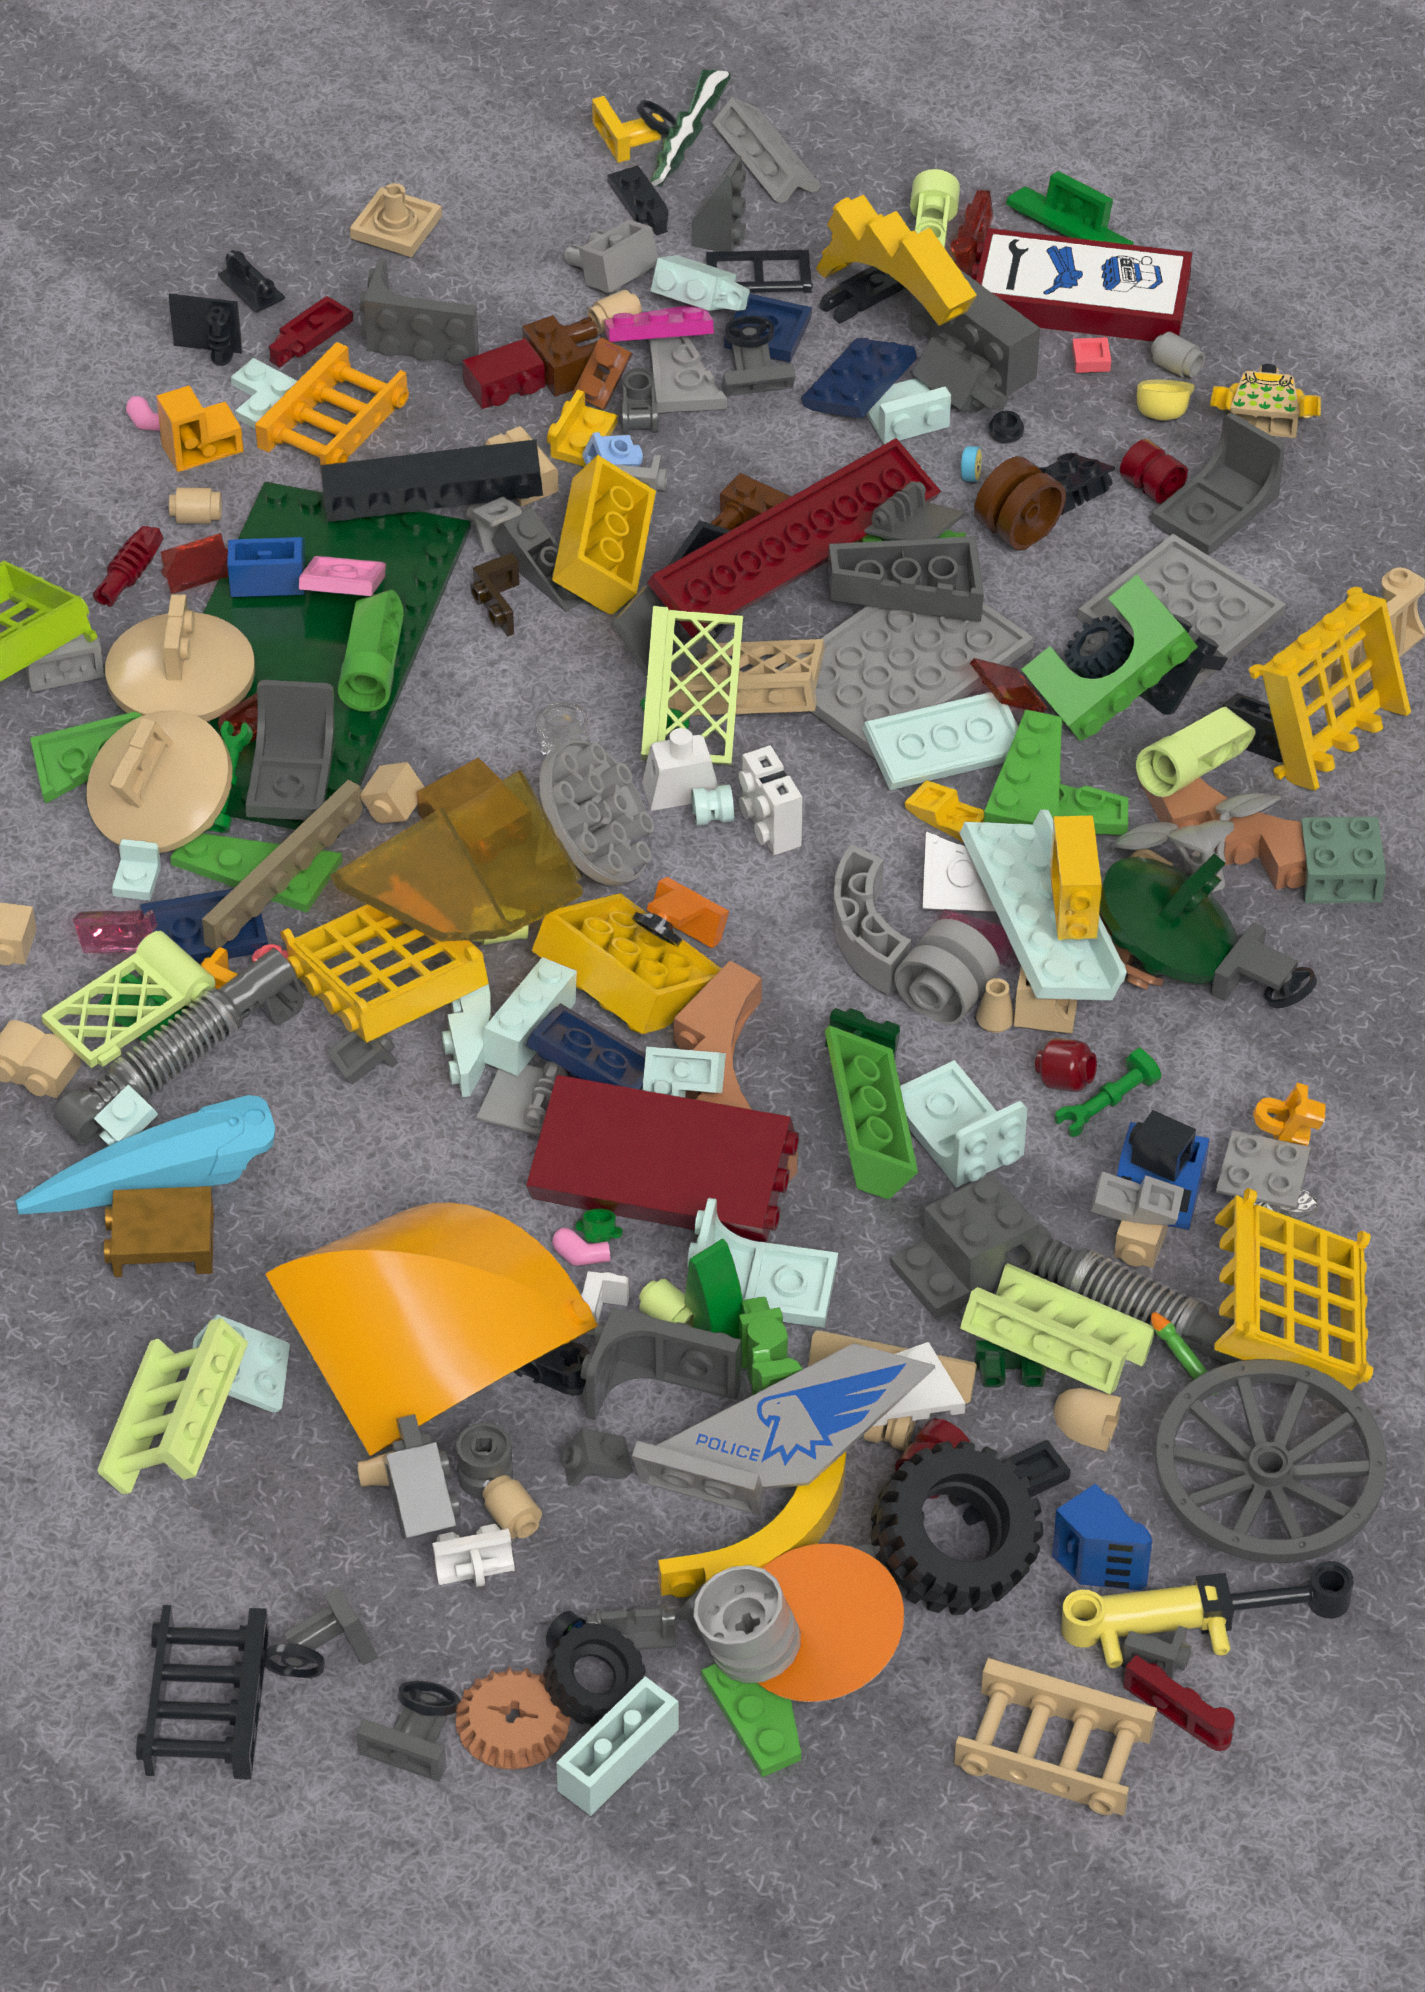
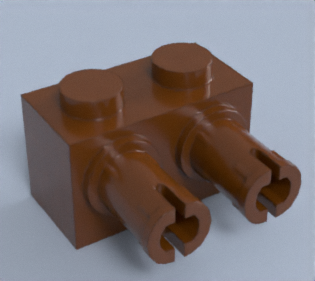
[522,315,608,397]
[710,473,791,530]

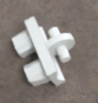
[432,1524,515,1587]

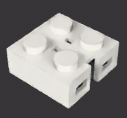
[739,745,802,855]

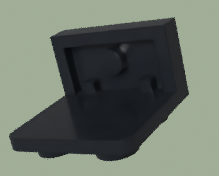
[1139,614,1228,715]

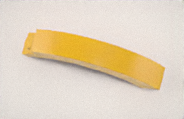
[658,1451,846,1598]

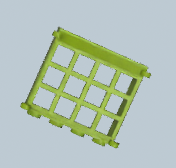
[0,560,97,682]

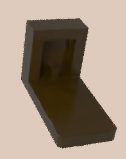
[470,553,520,637]

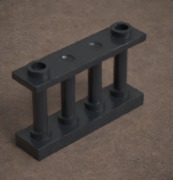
[136,1605,269,1780]

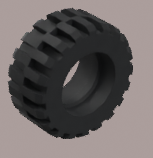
[870,1441,1043,1615]

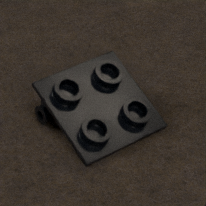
[169,293,243,366]
[1039,452,1115,515]

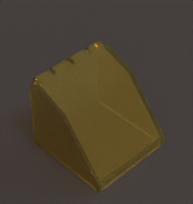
[330,770,583,942]

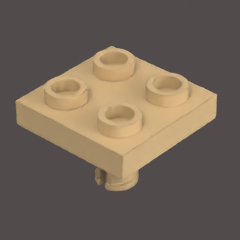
[350,183,442,257]

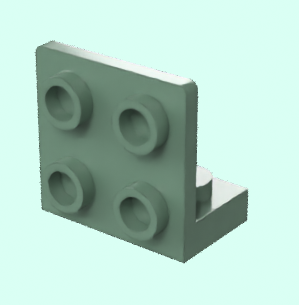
[1301,817,1386,903]

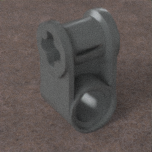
[622,368,658,433]

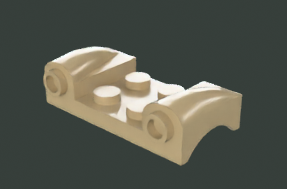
[1307,567,1425,711]

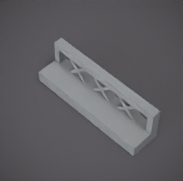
[713,97,821,203]

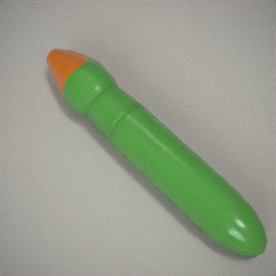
[1151,1312,1217,1395]

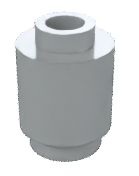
[1151,332,1205,378]

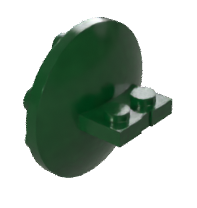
[1100,854,1238,985]

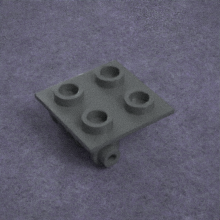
[864,482,966,540]

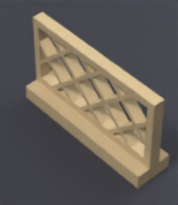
[668,639,825,716]

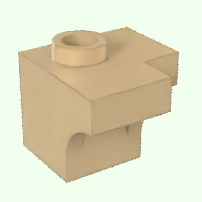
[1014,966,1077,1034]

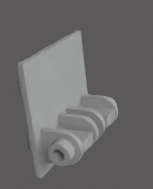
[476,1061,574,1136]
[1216,1130,1311,1209]

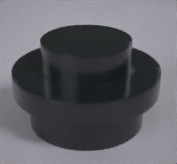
[989,411,1024,443]

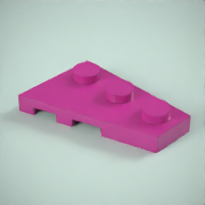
[604,305,714,342]

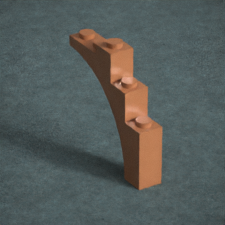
[1138,777,1306,890]
[674,961,798,1181]

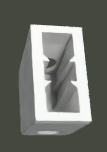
[642,728,718,811]

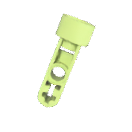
[910,169,960,248]
[1136,707,1256,797]

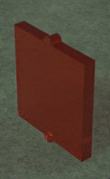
[161,533,228,594]
[970,658,1047,713]

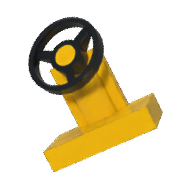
[592,96,679,163]

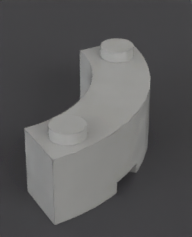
[833,844,911,996]

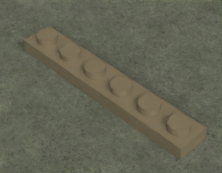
[202,780,363,951]

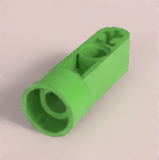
[338,590,404,712]

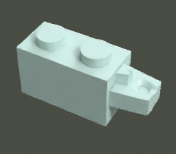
[651,255,750,311]

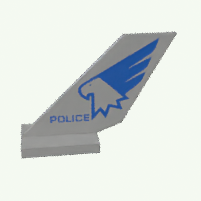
[632,1343,935,1516]

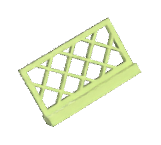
[641,606,743,766]

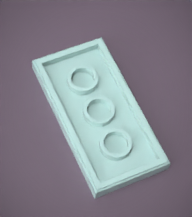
[862,690,1018,790]

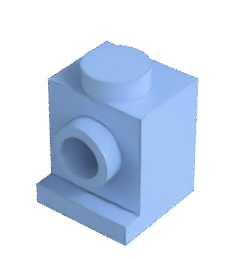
[582,432,643,467]

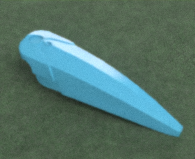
[15,1095,275,1214]

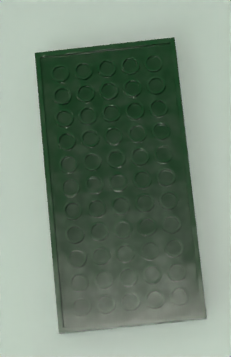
[203,482,471,838]

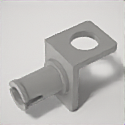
[466,497,522,554]

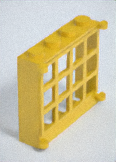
[1249,587,1411,791]
[280,877,489,1043]
[1215,1188,1373,1391]

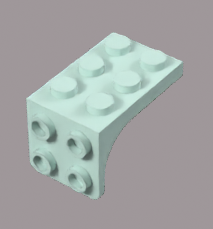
[900,1060,1027,1188]
[687,1198,838,1328]

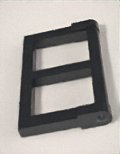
[706,250,813,293]

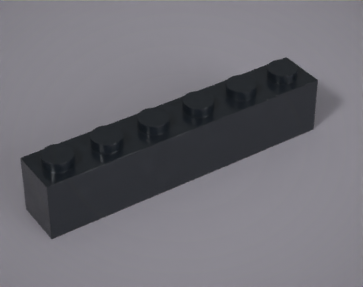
[321,439,543,522]

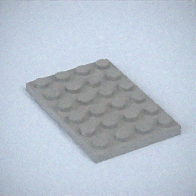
[777,602,1034,758]

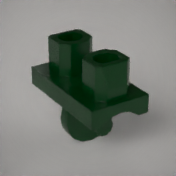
[825,1008,901,1059]
[974,1340,1049,1387]

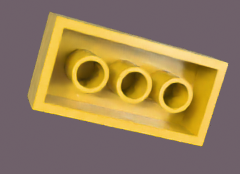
[552,455,656,614]

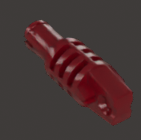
[93,526,164,607]

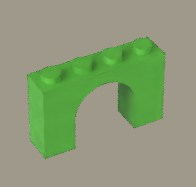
[1021,574,1198,741]

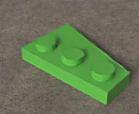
[30,712,141,803]
[701,1664,801,1777]

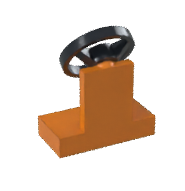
[632,877,729,948]

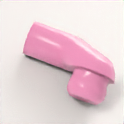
[126,396,160,431]
[552,1228,610,1266]

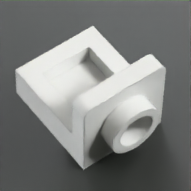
[580,1271,629,1335]

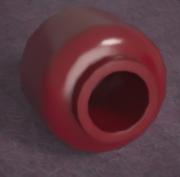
[1035,1038,1097,1092]

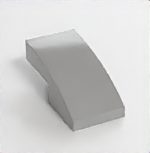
[1090,1171,1184,1225]

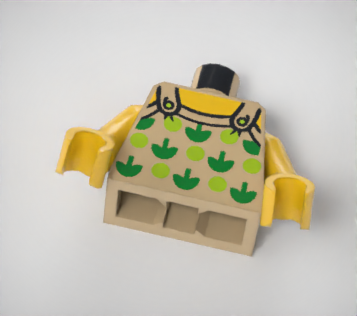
[1210,364,1321,438]

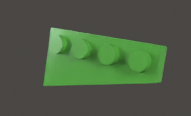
[984,710,1062,825]
[170,833,343,913]

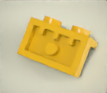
[547,390,618,467]

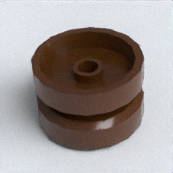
[974,456,1066,550]

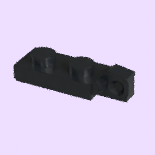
[607,165,669,236]

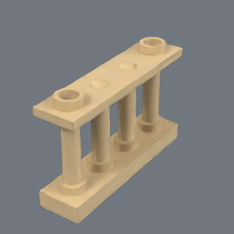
[954,1658,1157,1816]

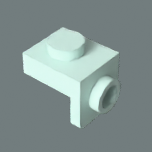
[94,1085,158,1146]

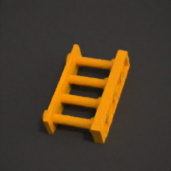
[255,342,409,465]

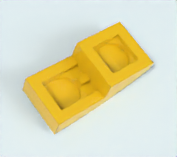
[904,780,985,843]

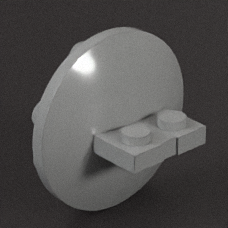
[537,740,655,886]

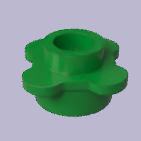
[576,1209,623,1243]

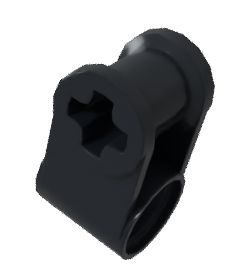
[514,1341,590,1396]

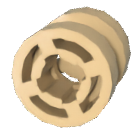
[864,1416,916,1451]

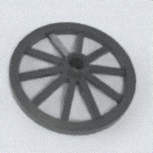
[1155,1359,1387,1563]

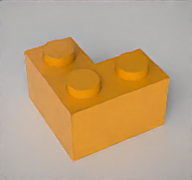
[156,385,244,472]

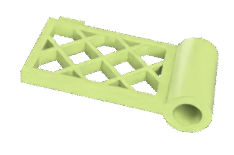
[41,931,216,1068]

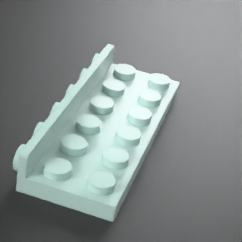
[960,810,1126,1000]

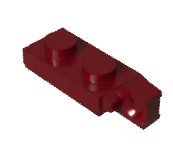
[269,296,353,368]

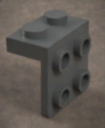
[614,586,716,678]

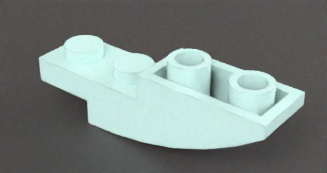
[442,959,491,1097]

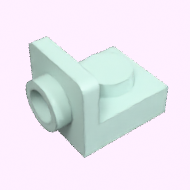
[112,839,161,901]

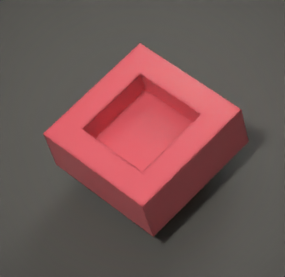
[1072,337,1111,373]

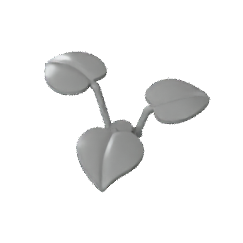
[1111,793,1282,892]

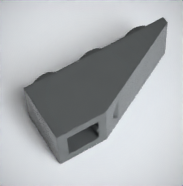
[692,155,746,251]
[492,507,585,612]

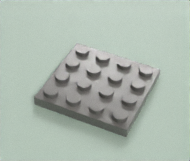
[1078,534,1286,692]

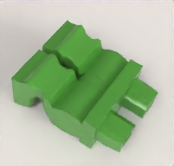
[739,1296,803,1396]

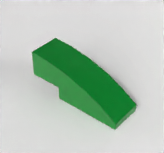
[684,1238,743,1339]

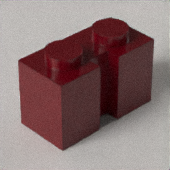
[462,338,545,409]

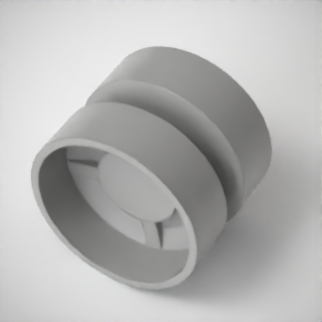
[894,919,1000,1025]

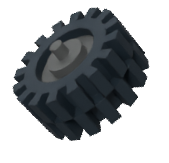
[1064,615,1134,679]

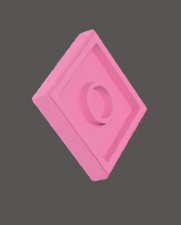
[299,556,386,596]

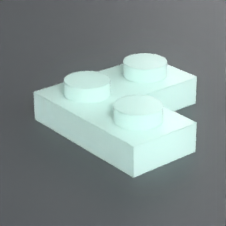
[231,358,297,429]
[642,1047,726,1098]

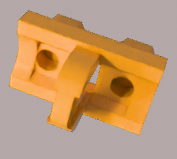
[1253,1082,1326,1146]

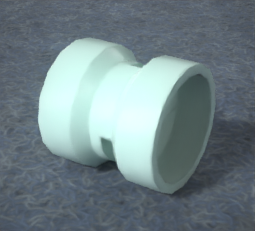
[691,785,734,826]

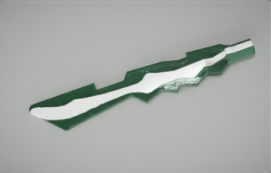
[651,69,731,187]

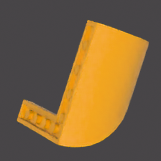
[265,1202,598,1456]

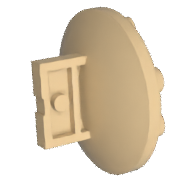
[105,594,255,722]
[87,710,232,853]

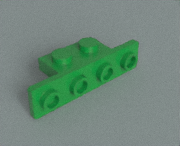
[1006,171,1134,245]

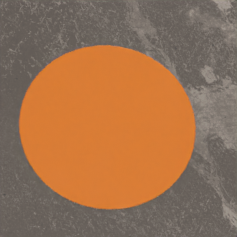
[757,1543,904,1702]

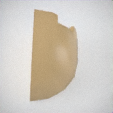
[1053,1388,1121,1452]

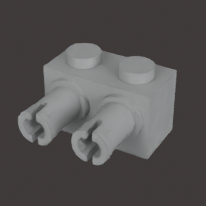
[564,219,658,293]

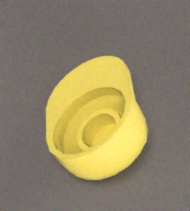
[1137,380,1195,421]

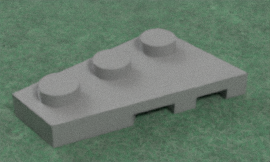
[649,336,727,413]

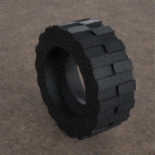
[543,1623,646,1726]

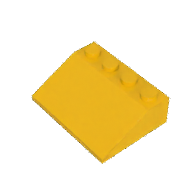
[532,893,722,1034]

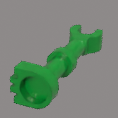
[207,721,253,833]
[1055,1047,1162,1137]

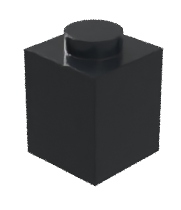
[1129,1110,1196,1182]

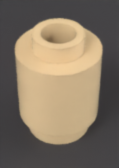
[587,289,642,334]
[169,487,222,524]
[482,1475,542,1539]

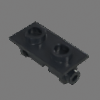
[218,250,285,313]

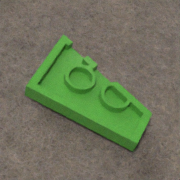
[1058,778,1128,835]

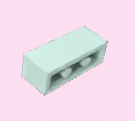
[483,957,577,1076]
[556,1677,679,1816]

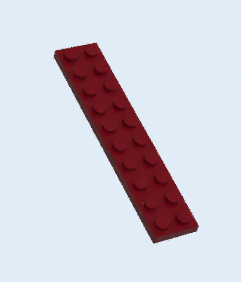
[647,438,941,638]

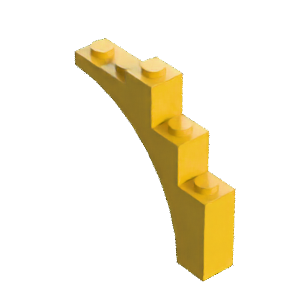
[816,194,977,326]

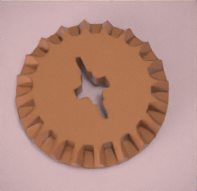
[456,1666,570,1769]

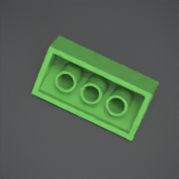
[825,1025,918,1199]

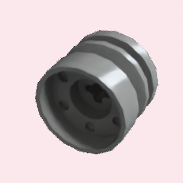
[694,1565,801,1683]

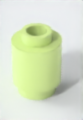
[639,1279,694,1328]

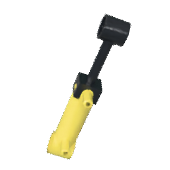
[1061,1561,1354,1668]

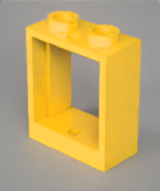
[1050,815,1102,940]

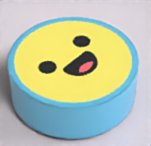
[961,446,982,483]

